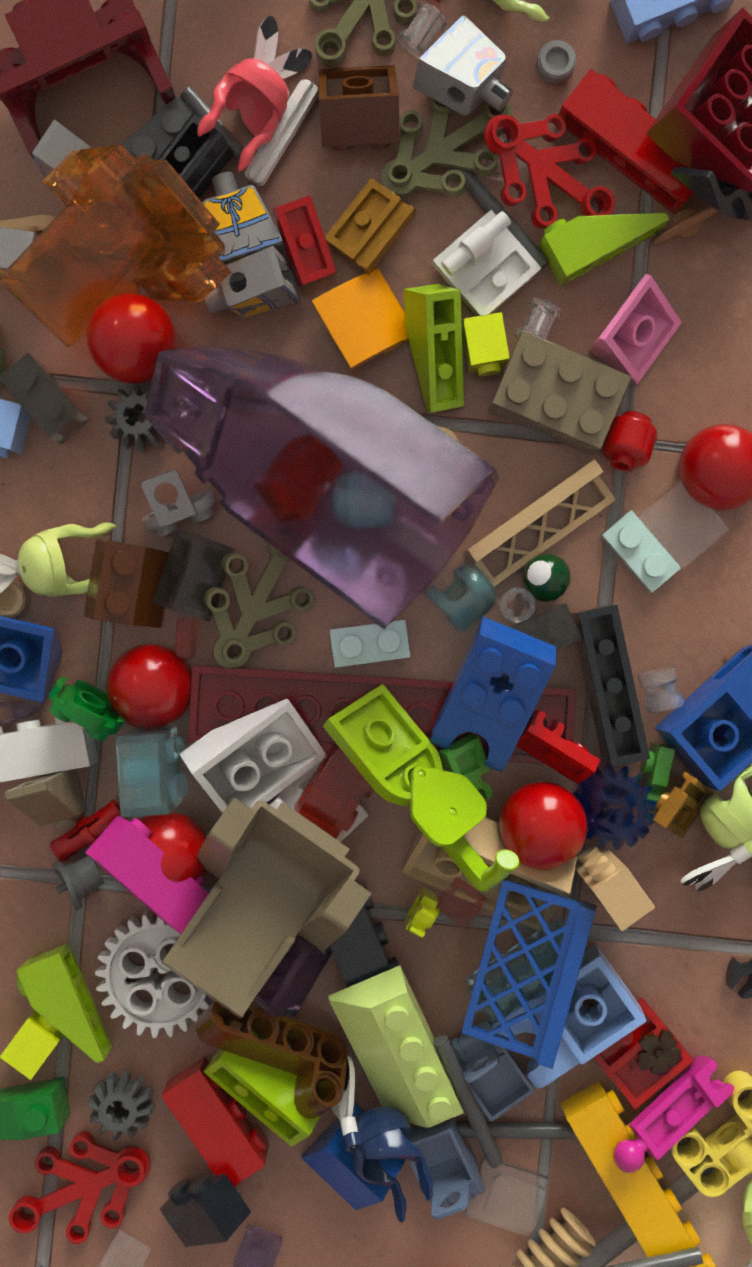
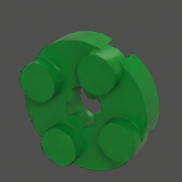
[49,677,126,741]

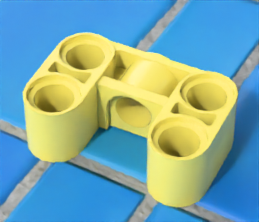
[669,1071,752,1198]

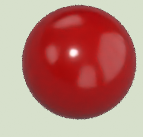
[86,293,176,384]
[678,424,752,511]
[106,644,192,730]
[499,782,587,870]
[139,810,206,882]

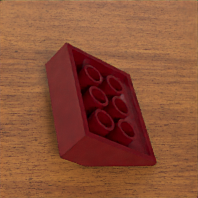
[646,7,752,193]

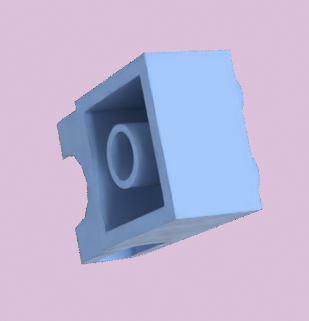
[491,944,647,1088]

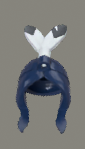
[332,1056,433,1222]

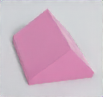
[589,274,682,384]

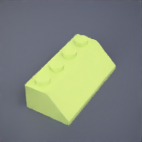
[328,965,464,1128]

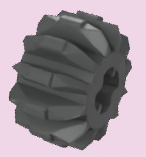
[105,384,173,452]
[88,1069,155,1141]

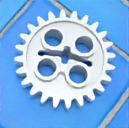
[95,911,213,1038]

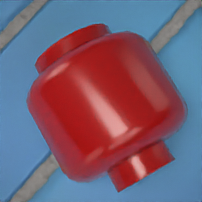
[602,411,658,472]

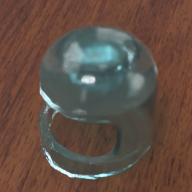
[331,468,396,529]
[422,565,496,634]

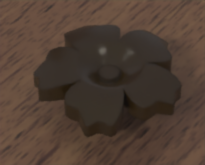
[635,1029,681,1076]

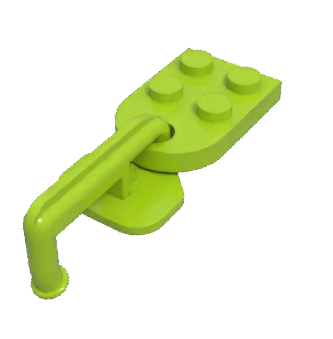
[323,684,519,892]

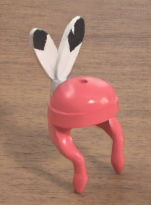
[197,16,312,171]

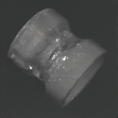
[638,666,685,713]

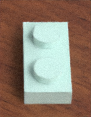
[600,510,681,593]
[330,620,410,668]

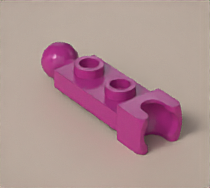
[613,1056,734,1173]

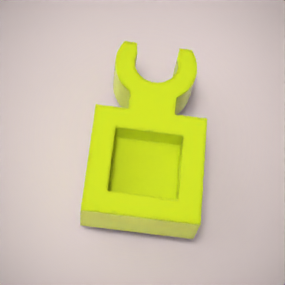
[404,887,440,938]

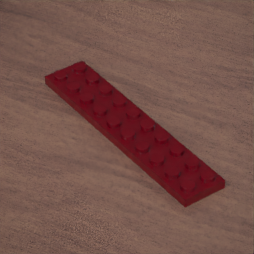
[188,665,576,764]

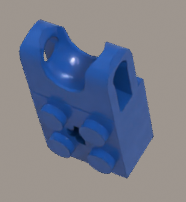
[430,616,556,772]
[654,644,752,791]

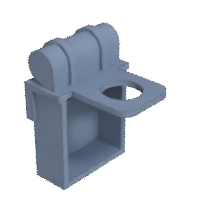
[451,1018,535,1122]
[407,1118,485,1220]

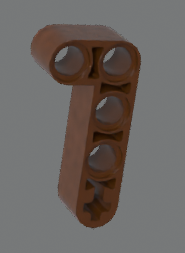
[196,1002,348,1119]

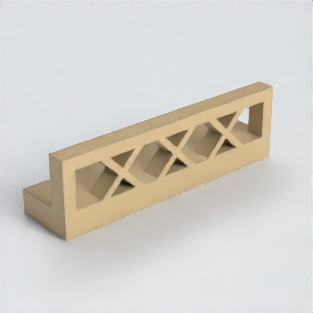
[465,459,616,588]

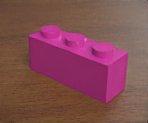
[85,816,209,934]

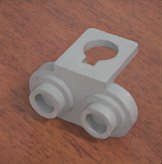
[141,469,217,536]

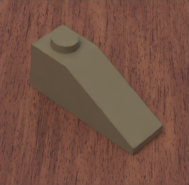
[4,769,87,829]

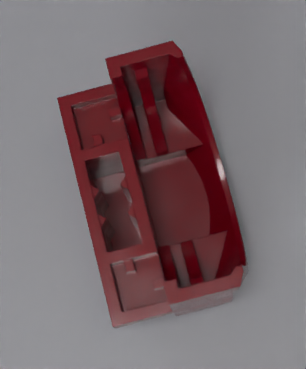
[0,0,176,160]

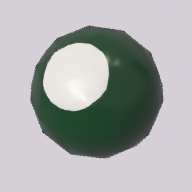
[523,554,571,602]

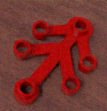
[484,114,615,229]
[9,1131,151,1244]

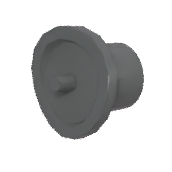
[52,856,105,911]

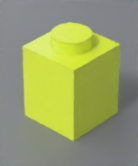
[462,312,510,377]
[0,1010,64,1080]

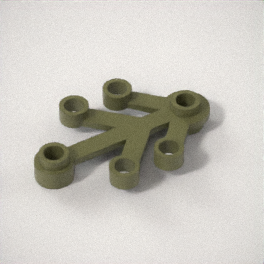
[309,0,417,67]
[381,99,512,198]
[204,530,314,669]

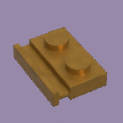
[325,177,417,275]
[653,772,713,839]

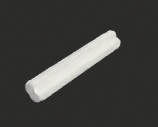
[245,79,319,186]

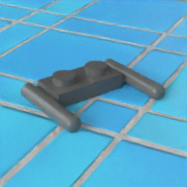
[106,87,244,225]

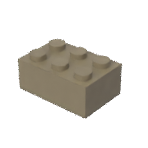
[488,330,632,455]

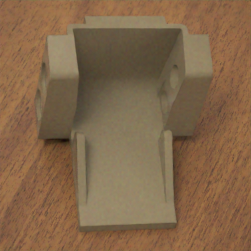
[162,797,372,1019]

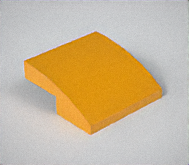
[312,268,409,371]

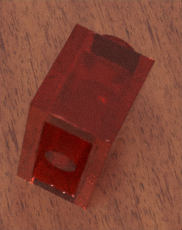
[253,429,344,523]
[294,741,374,839]

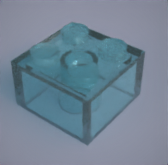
[115,727,187,817]

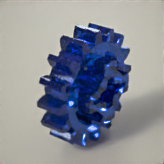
[572,765,657,850]

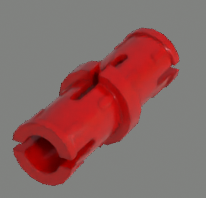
[50,799,128,862]

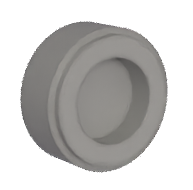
[536,40,576,85]

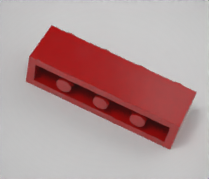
[559,69,693,215]

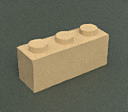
[575,844,656,931]

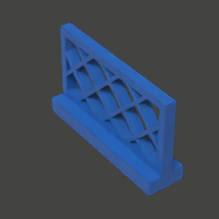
[462,879,597,1069]

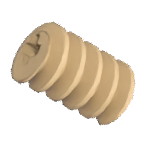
[512,1207,596,1267]

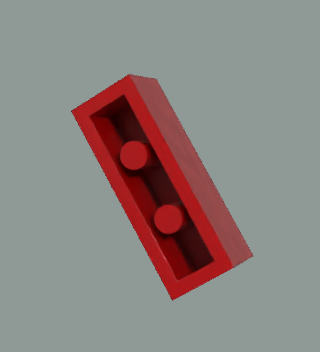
[161,1056,269,1186]

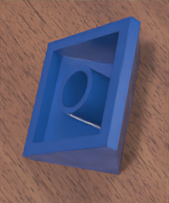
[0,616,63,702]
[301,1102,406,1210]

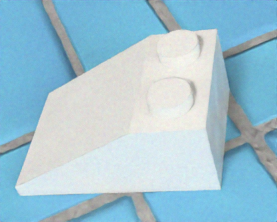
[180,699,328,813]

